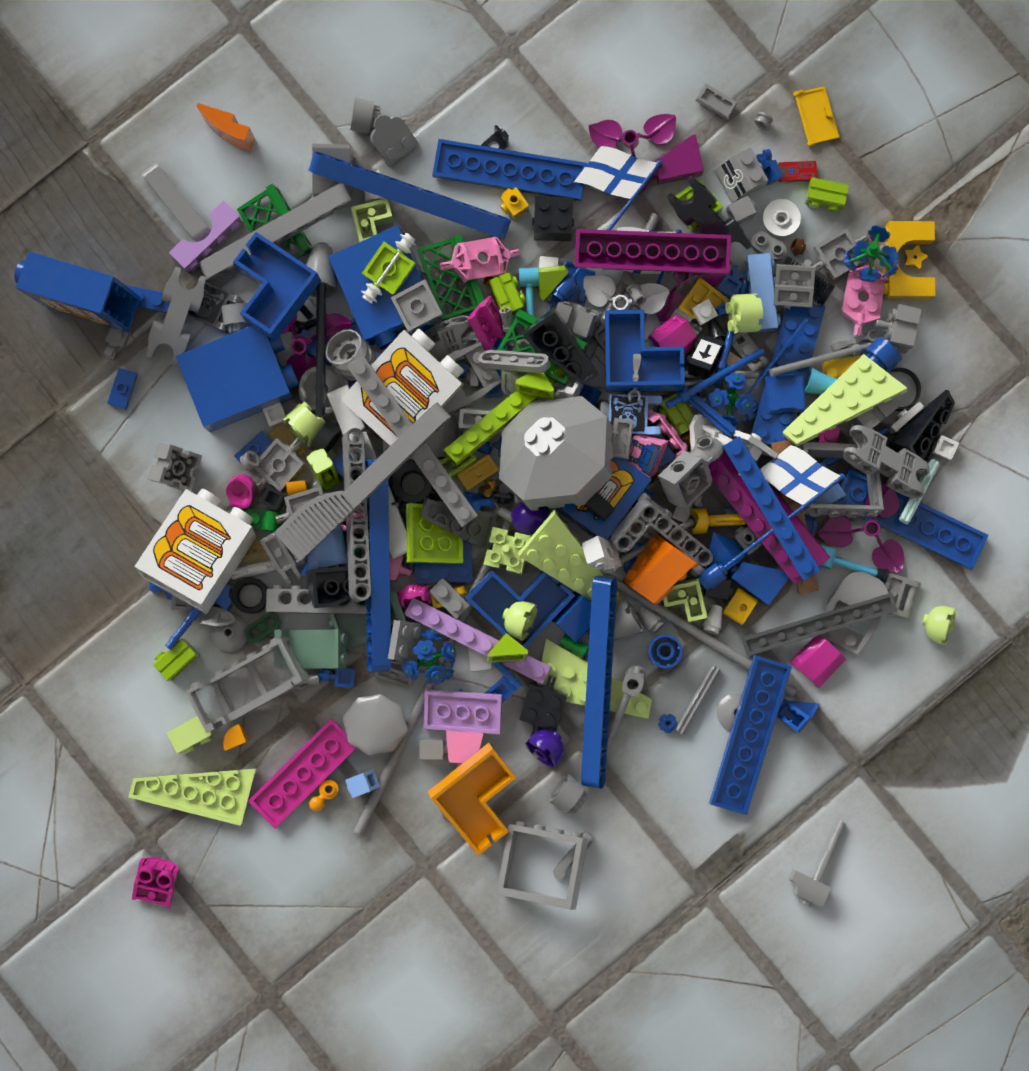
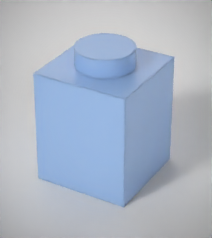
[345,769,380,798]

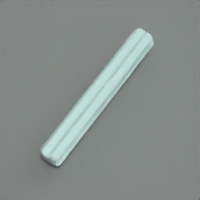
[899,459,940,524]

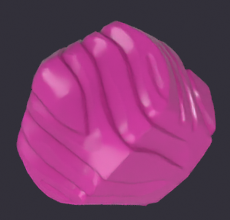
[225,474,257,508]
[397,584,431,610]

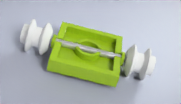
[361,233,416,304]

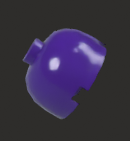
[511,501,550,535]
[525,730,565,768]

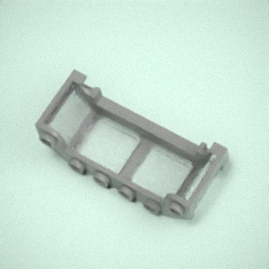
[186,636,310,733]

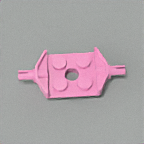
[440,237,520,283]
[841,258,887,337]
[647,407,687,458]

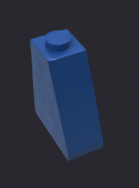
[729,562,789,606]

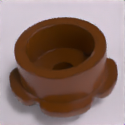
[790,238,806,256]

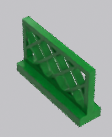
[237,183,313,259]
[417,234,484,321]
[497,309,587,386]

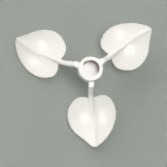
[584,275,669,314]

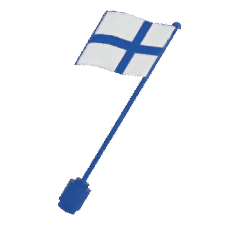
[552,146,663,302]
[698,445,846,591]

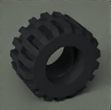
[388,459,436,508]

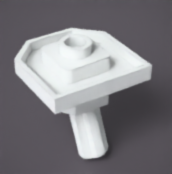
[689,415,733,451]
[733,430,778,475]

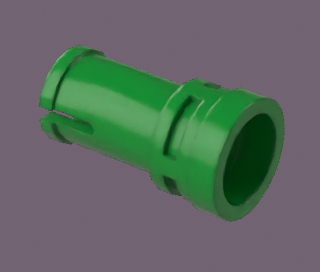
[559,634,589,659]

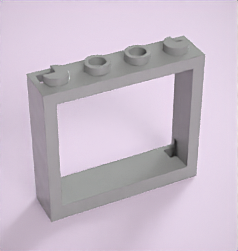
[798,442,884,518]
[496,821,588,910]

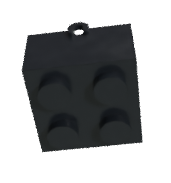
[532,196,574,241]

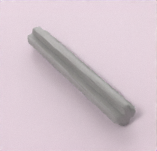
[675,665,721,735]

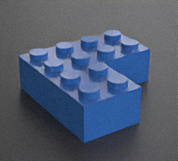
[233,232,321,342]
[605,310,685,392]
[464,570,575,648]

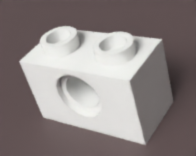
[581,536,622,573]

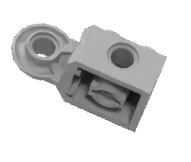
[658,435,724,510]

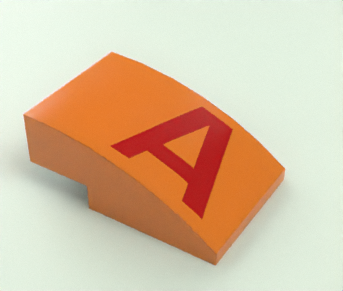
[197,103,255,153]

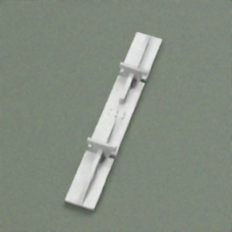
[327,384,407,559]

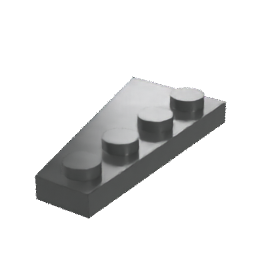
[420,498,497,551]

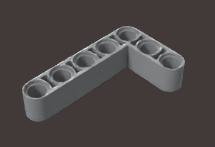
[611,500,713,566]

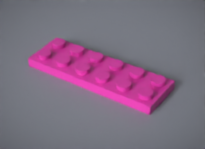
[248,718,356,829]

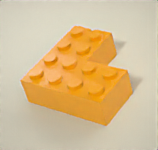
[428,743,516,856]

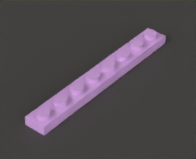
[404,598,551,684]

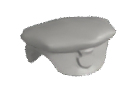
[343,694,408,756]

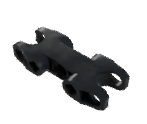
[667,175,752,265]

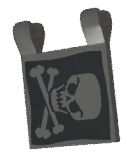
[187,278,244,334]

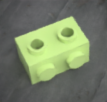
[167,714,215,755]

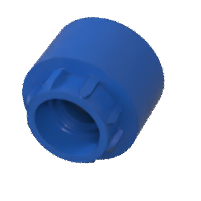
[864,337,902,373]
[647,635,682,668]

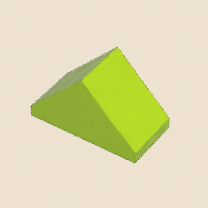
[538,266,569,301]
[515,372,555,400]
[487,633,528,663]

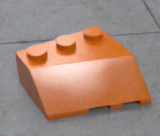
[623,533,699,605]

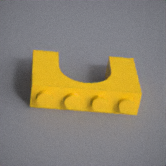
[883,221,936,300]

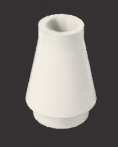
[703,605,723,635]

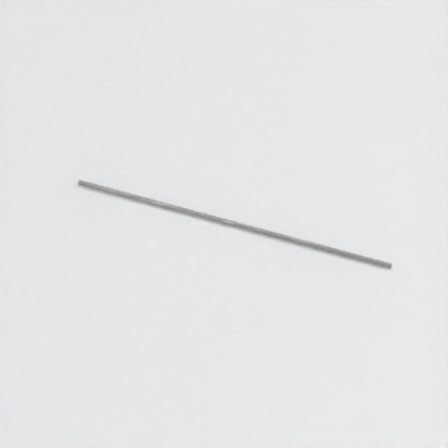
[354,213,660,835]

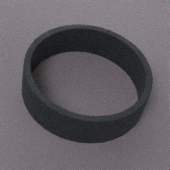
[889,368,921,411]

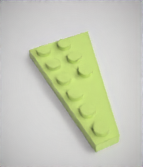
[783,354,907,447]
[518,510,622,603]
[537,639,652,718]
[128,768,257,826]

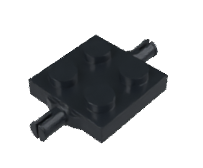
[519,675,568,736]

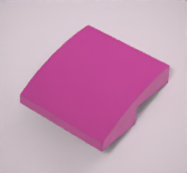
[467,296,506,351]

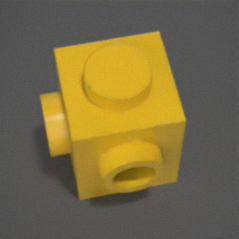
[500,187,529,221]

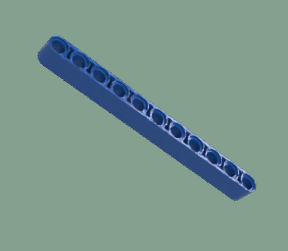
[308,152,511,239]
[365,459,391,673]
[581,576,617,789]

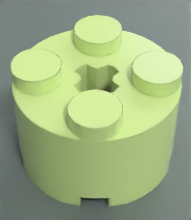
[725,294,763,333]
[282,402,326,447]

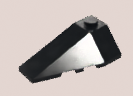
[523,307,599,386]
[890,390,955,470]
[306,566,364,608]

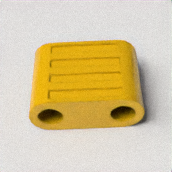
[722,588,758,625]

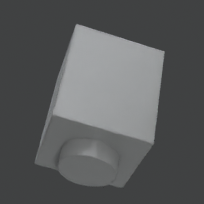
[726,196,757,224]
[420,739,448,760]

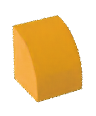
[286,481,308,496]
[223,724,249,751]

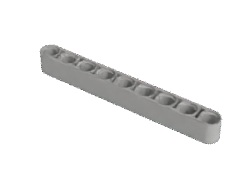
[199,183,352,282]
[342,428,371,602]

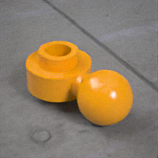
[309,780,339,812]

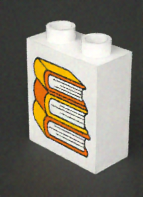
[340,328,464,446]
[134,489,256,614]

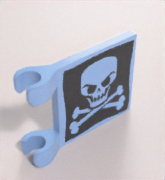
[609,394,662,436]

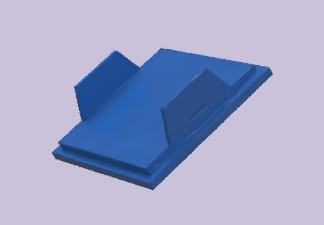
[765,374,806,414]

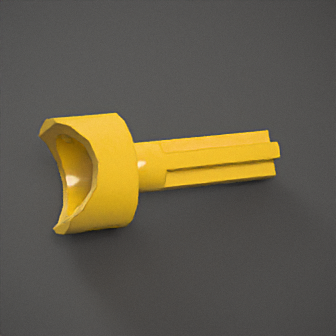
[690,508,745,534]

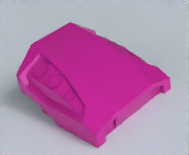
[648,315,697,355]
[790,635,846,688]
[132,857,179,908]

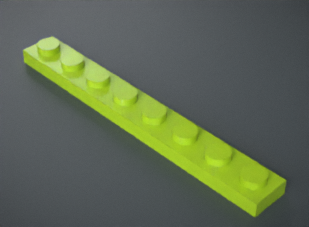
[444,363,567,466]

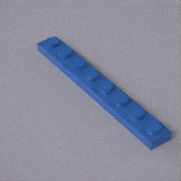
[723,436,821,581]

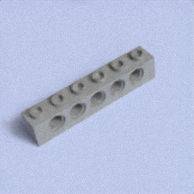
[266,585,366,615]

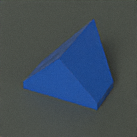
[707,533,746,570]
[777,699,819,733]

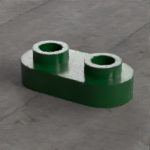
[245,612,281,643]

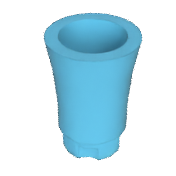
[804,367,837,396]

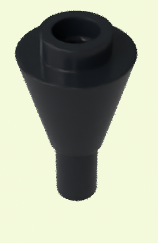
[709,317,726,342]

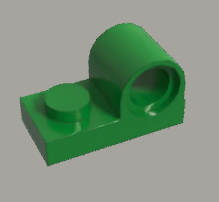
[246,508,284,533]

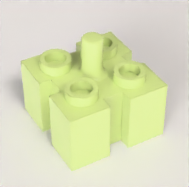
[484,527,531,576]

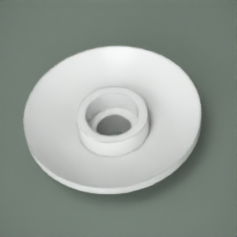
[763,199,801,236]

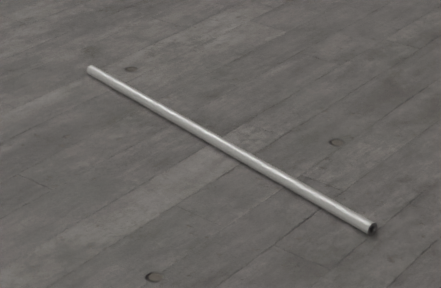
[497,507,797,697]

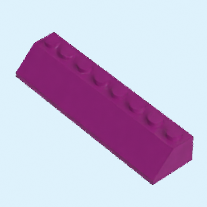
[574,229,731,274]
[708,437,830,584]

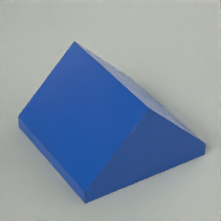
[552,591,591,643]

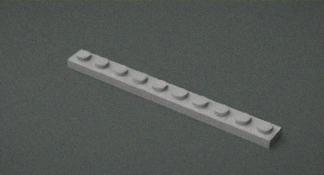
[347,355,478,527]

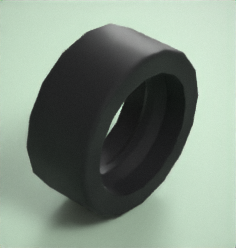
[309,420,342,454]
[584,492,615,521]
[232,577,268,614]

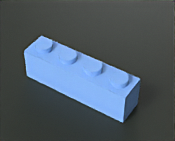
[745,253,781,333]

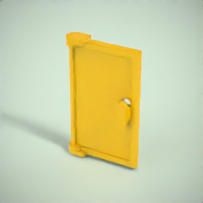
[793,86,840,147]

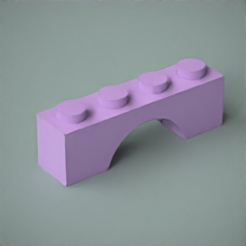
[169,200,242,273]

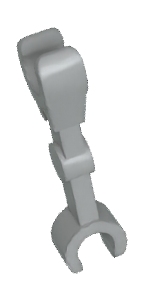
[831,329,878,352]
[628,354,641,403]

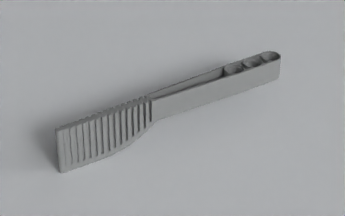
[274,402,451,562]

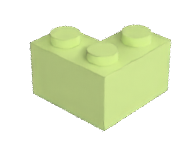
[351,198,394,242]
[663,578,708,622]

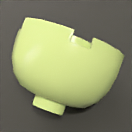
[502,601,538,641]
[922,606,956,645]

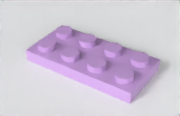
[424,689,502,734]

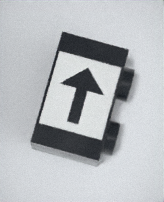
[686,334,724,380]

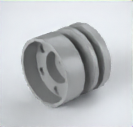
[325,329,376,381]

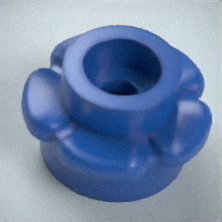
[658,714,678,733]

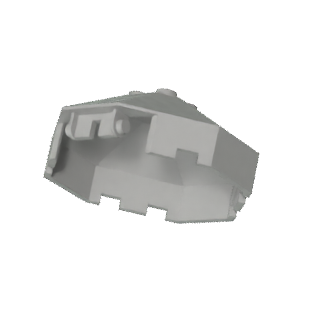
[499,396,614,511]

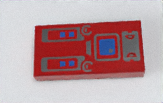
[778,161,817,183]

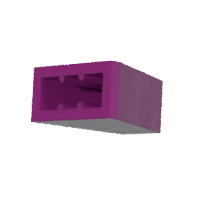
[653,134,704,185]

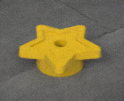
[904,245,928,269]

